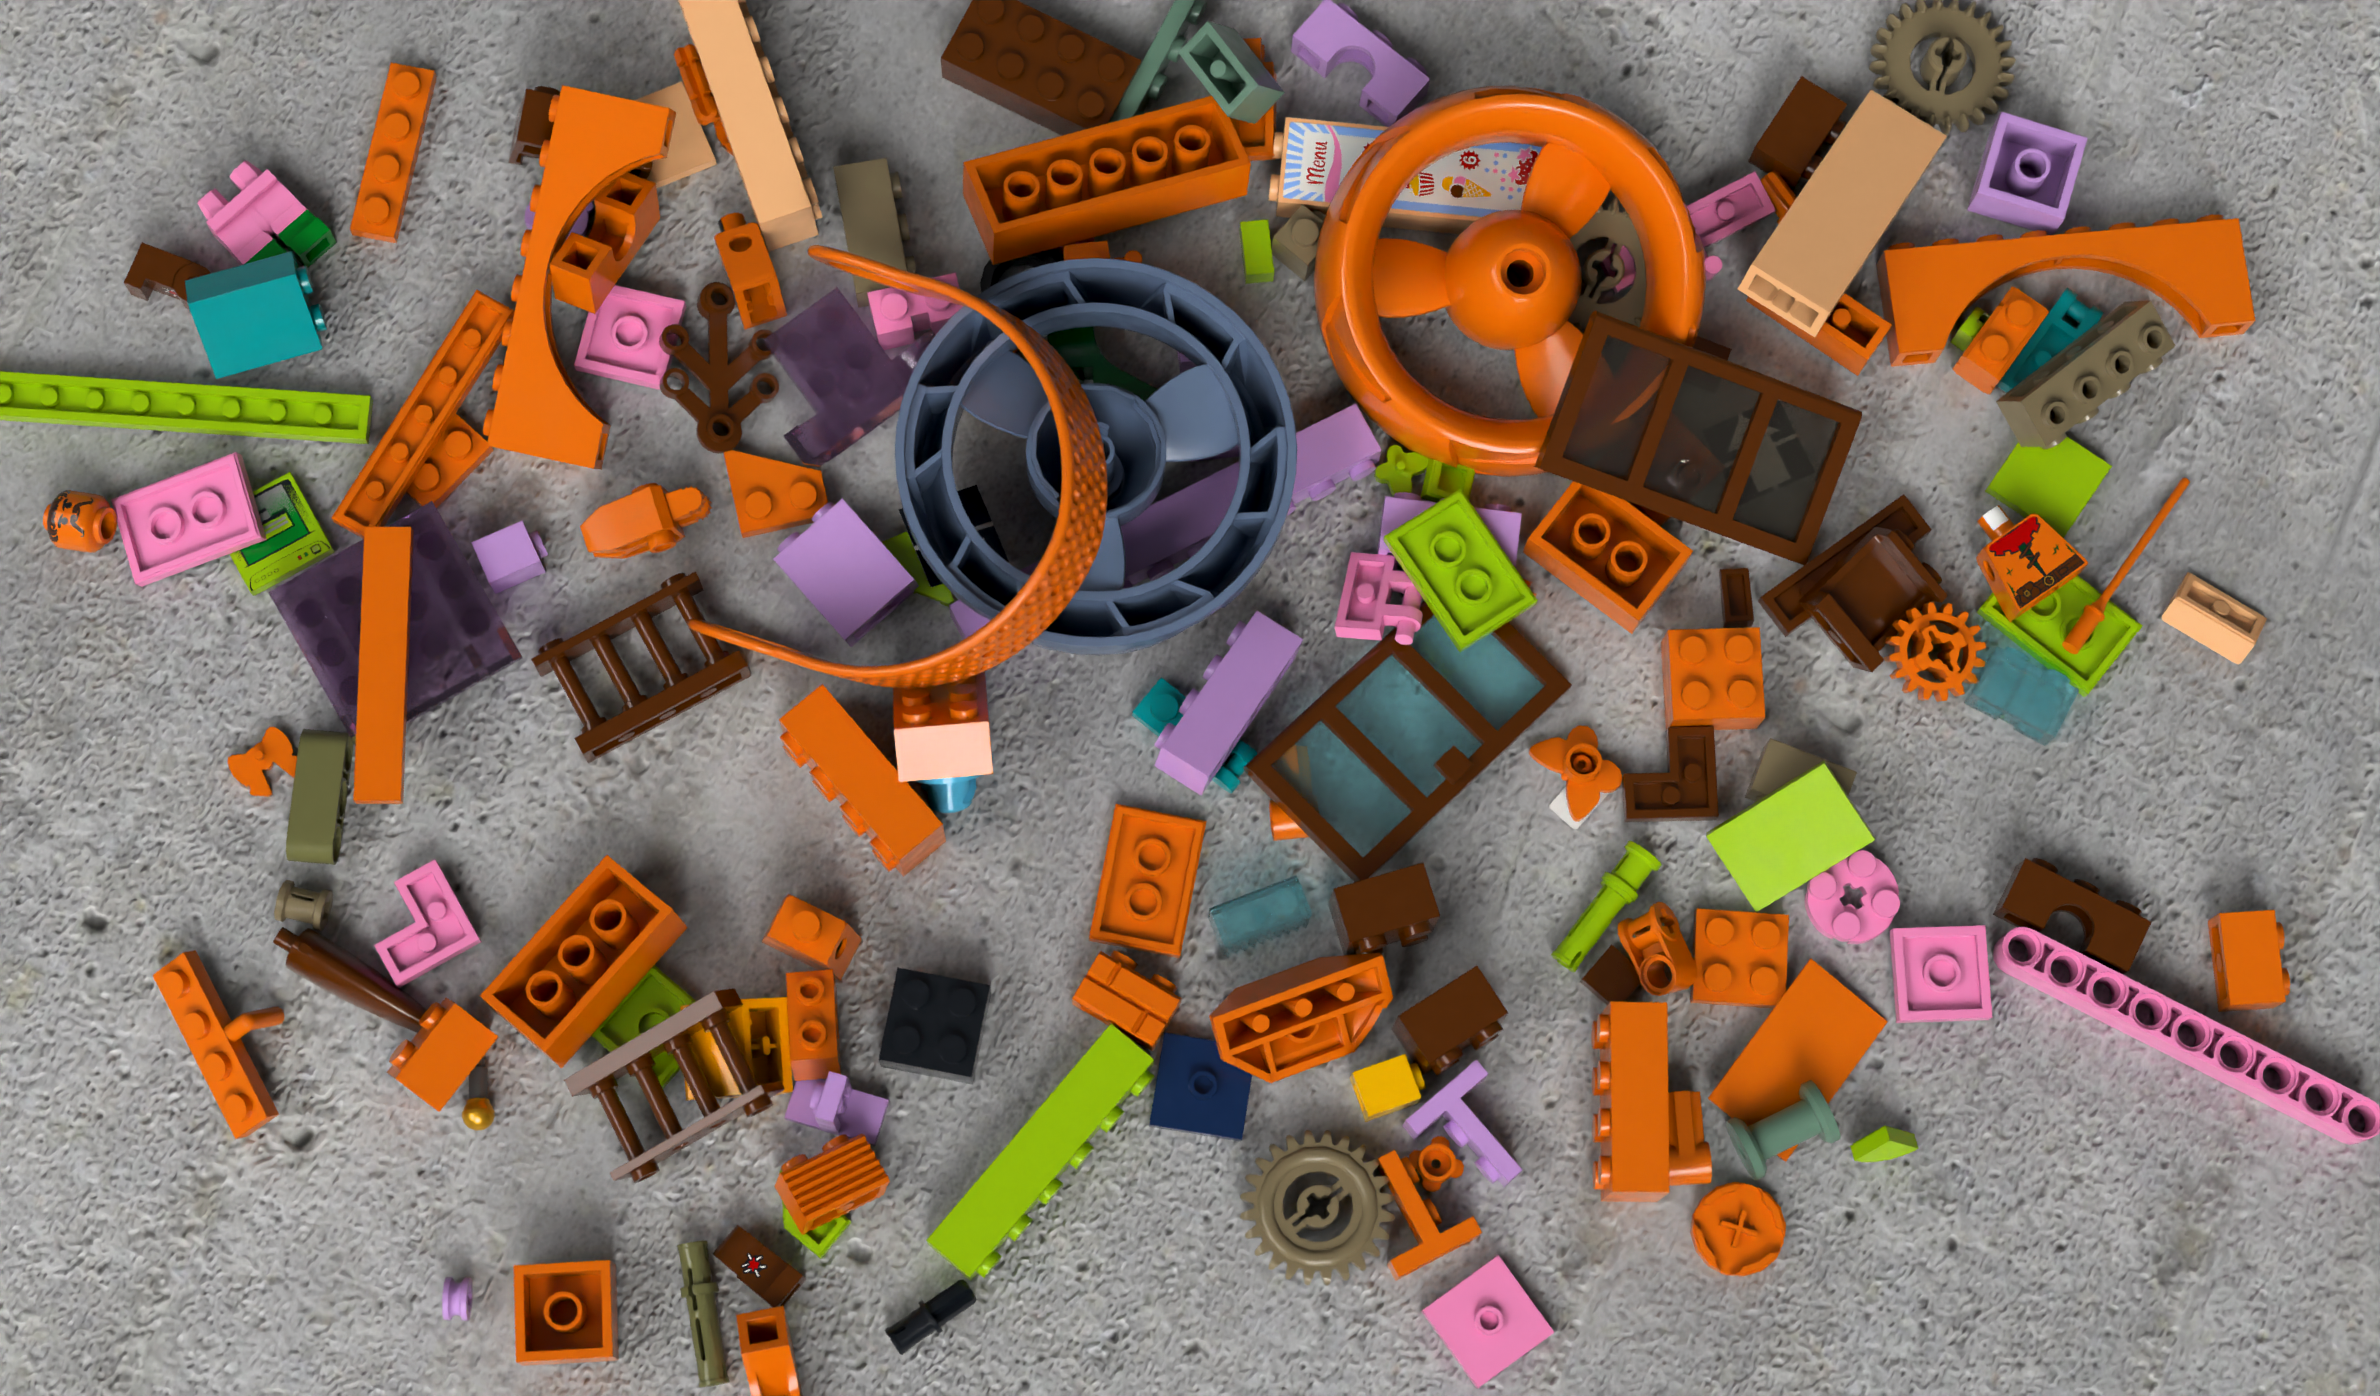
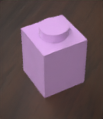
[471,520,548,594]

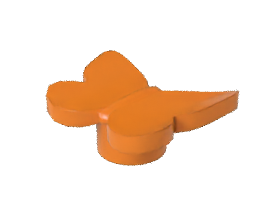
[1528,725,1622,822]

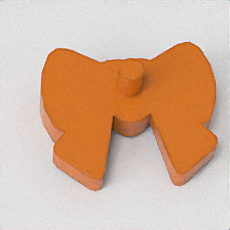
[227,727,297,797]

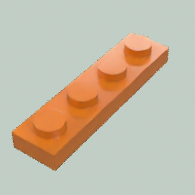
[350,63,437,244]

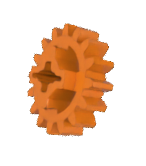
[1884,602,1986,702]

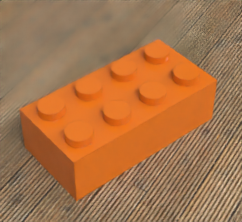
[779,684,946,877]
[480,855,688,1069]
[1591,1002,1670,1202]

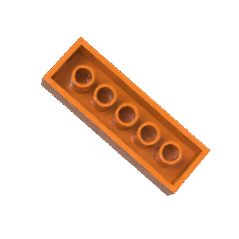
[963,96,1251,265]

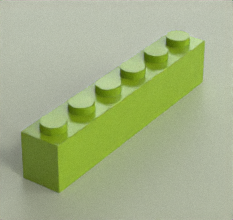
[926,1024,1155,1281]

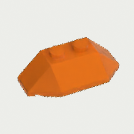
[1209,953,1393,1083]

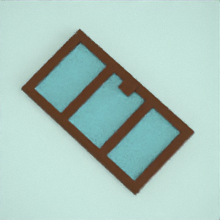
[1243,601,1572,882]

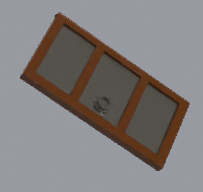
[1534,311,1862,565]

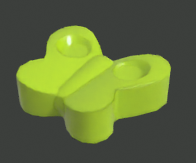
[1374,445,1429,497]

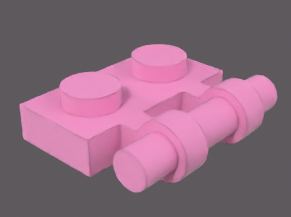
[1335,552,1423,645]

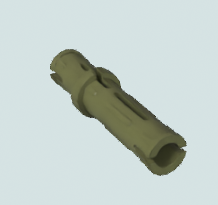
[677,1240,730,1388]

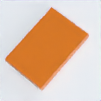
[1089,804,1207,958]

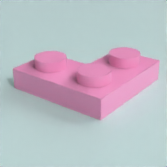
[374,859,482,988]

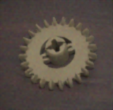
[1869,0,2016,135]
[1568,197,1646,345]
[1240,1130,1395,1286]

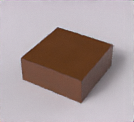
[1580,945,1640,1005]

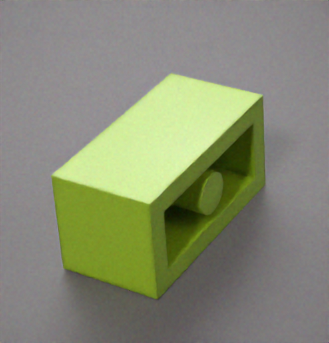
[1239,219,1274,284]

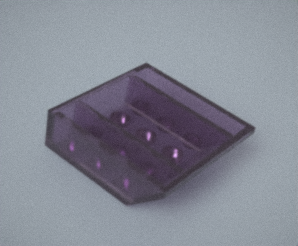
[268,501,523,746]

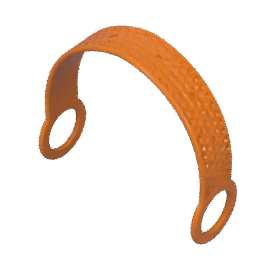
[688,245,1108,688]

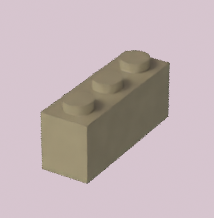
[833,158,917,308]

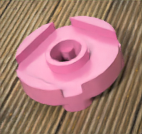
[1805,850,1900,944]

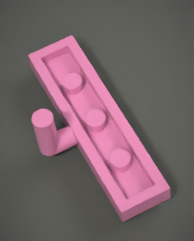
[1600,171,1776,294]

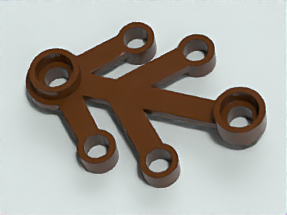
[659,282,779,454]

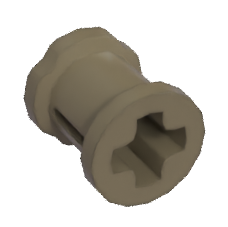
[274,880,333,931]

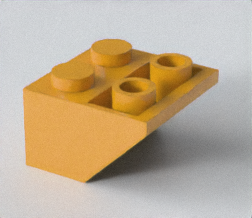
[680,997,793,1101]

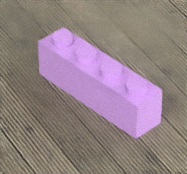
[1154,611,1303,795]

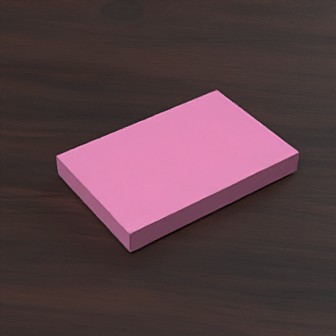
[111,452,267,587]

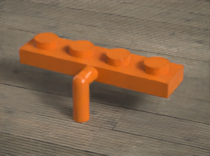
[153,950,284,1139]

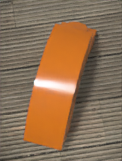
[736,1306,802,1396]

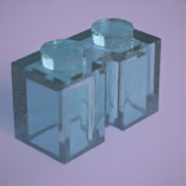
[1964,646,2079,746]

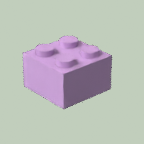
[1967,111,2088,235]

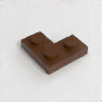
[1622,726,1719,822]

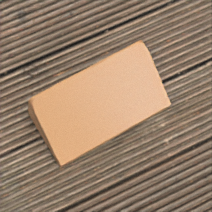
[2162,572,2267,664]

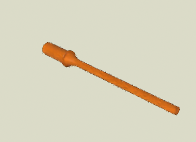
[2062,477,2190,654]

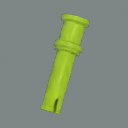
[1551,841,1662,973]

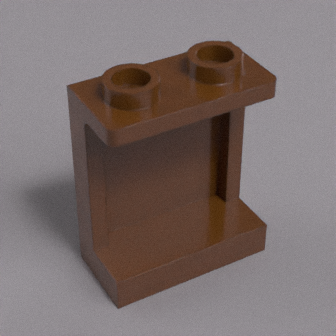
[1798,527,1948,672]

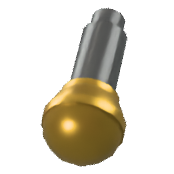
[462,1058,495,1131]

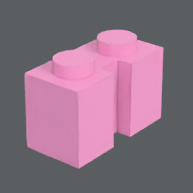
[867,272,963,351]

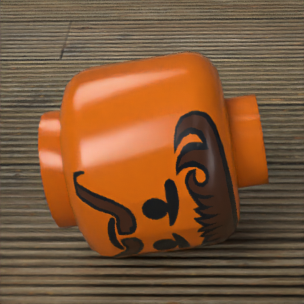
[43,490,117,553]

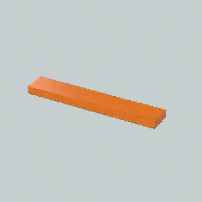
[331,290,515,539]
[353,527,414,804]

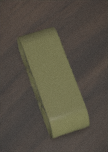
[286,729,353,865]

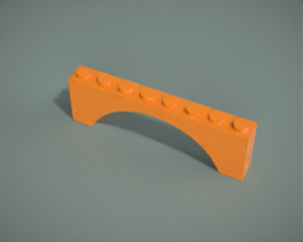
[483,85,676,470]
[1876,214,2255,367]

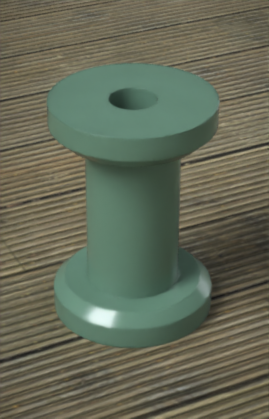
[1726,1080,1841,1181]

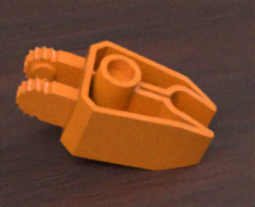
[580,483,712,559]

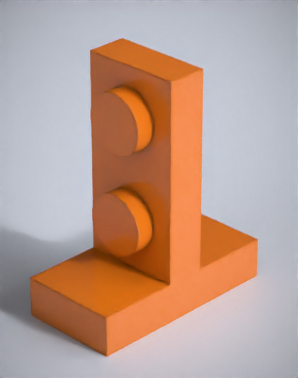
[1377,1150,1482,1281]

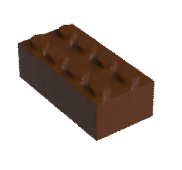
[941,0,1141,135]

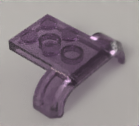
[763,287,935,467]

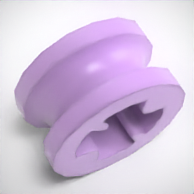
[442,1277,473,1321]

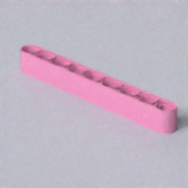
[1993,927,2380,1145]

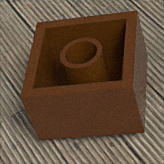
[1328,862,1440,955]
[1392,966,1508,1076]

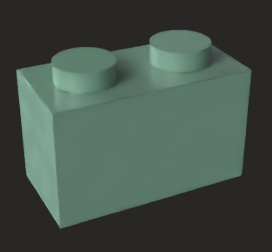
[1178,21,1285,124]

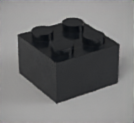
[879,968,991,1085]

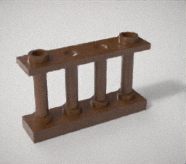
[531,572,751,763]
[564,988,785,1183]

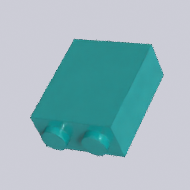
[185,251,327,379]

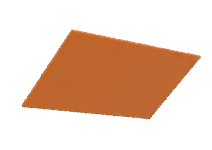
[1708,958,1888,1162]

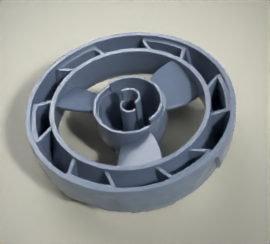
[895,258,1297,656]

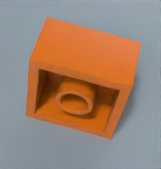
[1661,627,1765,730]
[514,1260,619,1366]

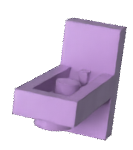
[1402,1060,1522,1187]
[784,1071,889,1146]

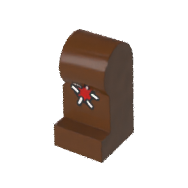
[124,242,211,310]
[712,1225,806,1308]

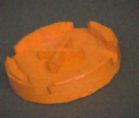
[1690,1182,1786,1277]

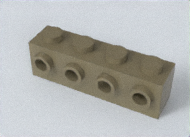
[1996,300,2175,449]

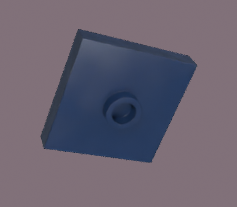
[1149,1033,1252,1142]

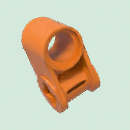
[1617,901,1697,996]

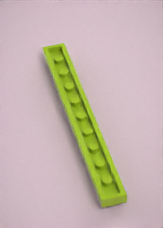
[0,371,373,444]

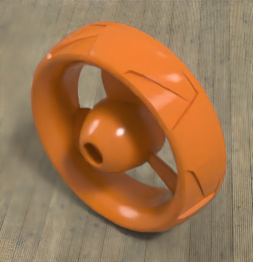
[1314,85,1706,477]

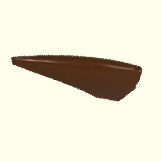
[273,927,427,1033]

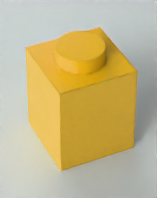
[1350,1054,1425,1122]

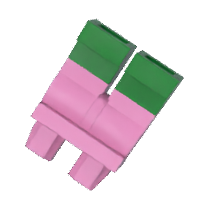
[197,160,337,268]

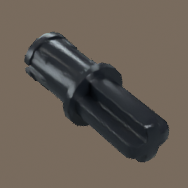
[885,1280,977,1355]

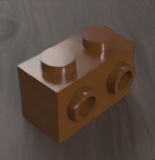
[1748,76,1847,190]

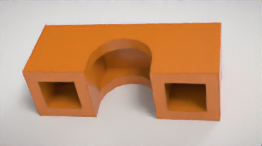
[549,173,661,314]

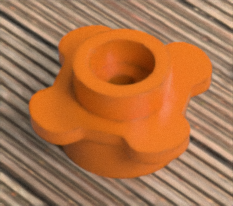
[1408,1136,1464,1192]

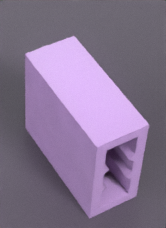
[773,498,919,647]

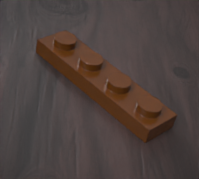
[1758,494,1932,637]

